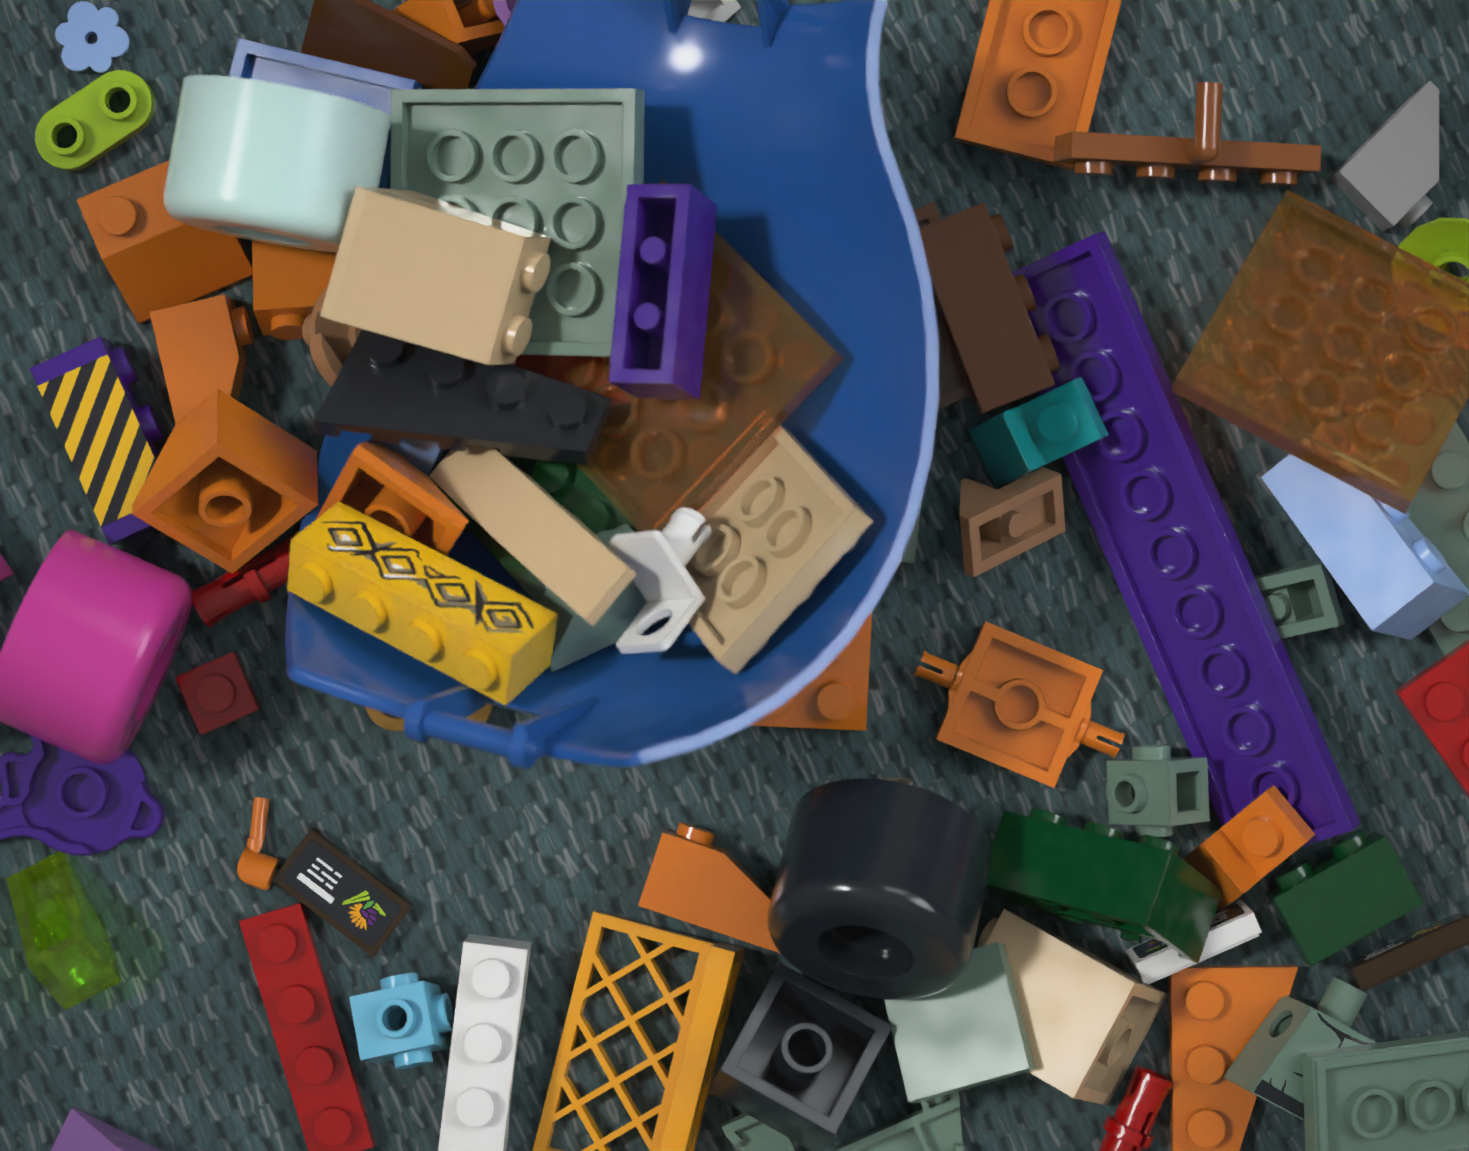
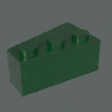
[986,808,1222,963]

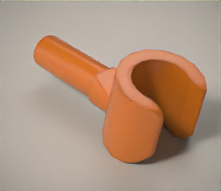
[237,797,279,890]

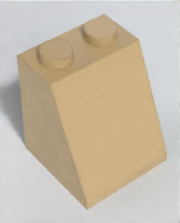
[320,186,551,365]
[977,909,1168,1106]

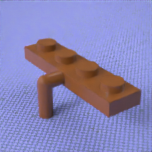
[1054,82,1322,186]

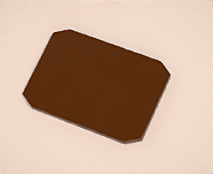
[301,0,477,89]

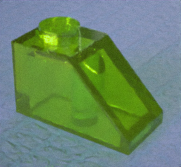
[6,851,121,1011]

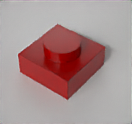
[175,651,262,735]

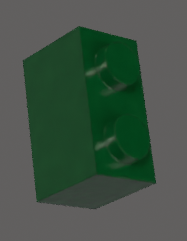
[1265,829,1424,966]

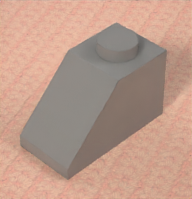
[1329,81,1439,232]

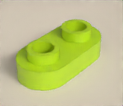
[35,70,155,171]

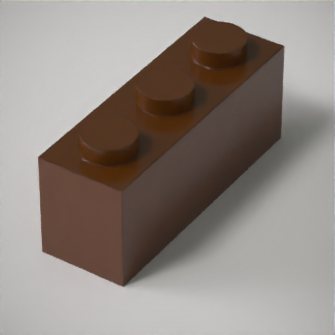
[919,202,1060,416]

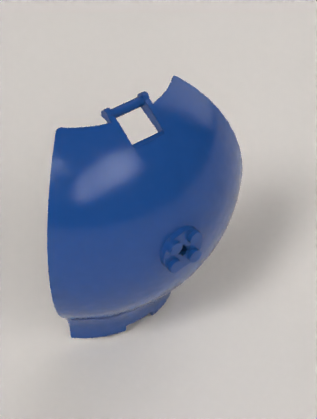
[285,0,939,769]

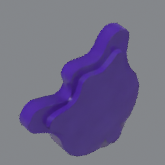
[0,735,165,856]

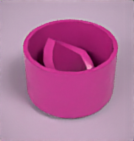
[0,529,192,765]

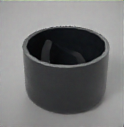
[768,778,992,1000]

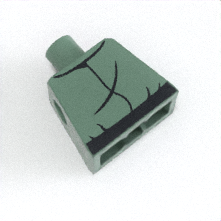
[1224,977,1377,1121]

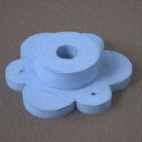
[55,1,130,73]

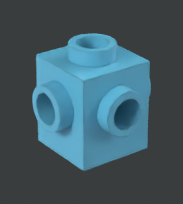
[349,973,454,1070]

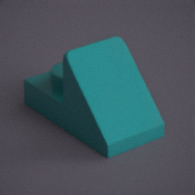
[969,377,1109,488]

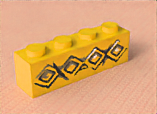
[287,501,558,706]

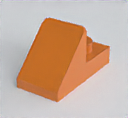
[1183,785,1316,910]

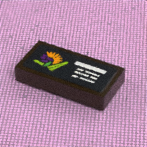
[272,828,413,957]
[1342,913,1469,991]

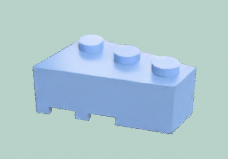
[1261,429,1469,640]

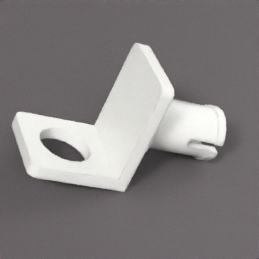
[609,507,711,654]

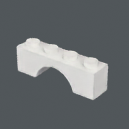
[438,934,532,1151]

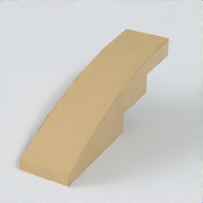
[429,445,637,626]

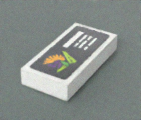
[1125,900,1262,985]

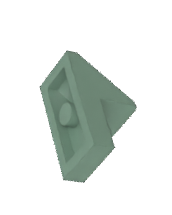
[1255,560,1345,639]

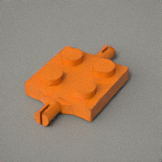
[914,621,1125,788]

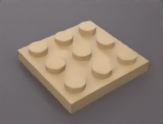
[685,419,873,674]

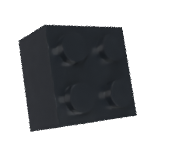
[708,962,892,1151]

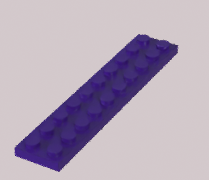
[1012,231,1361,848]

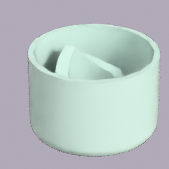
[163,75,391,252]

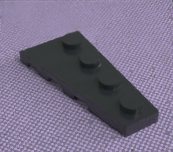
[314,329,612,465]

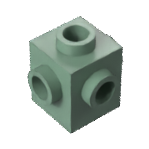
[1106,745,1210,837]

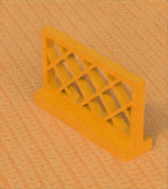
[532,911,746,1151]

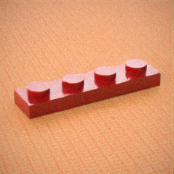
[239,902,376,1151]

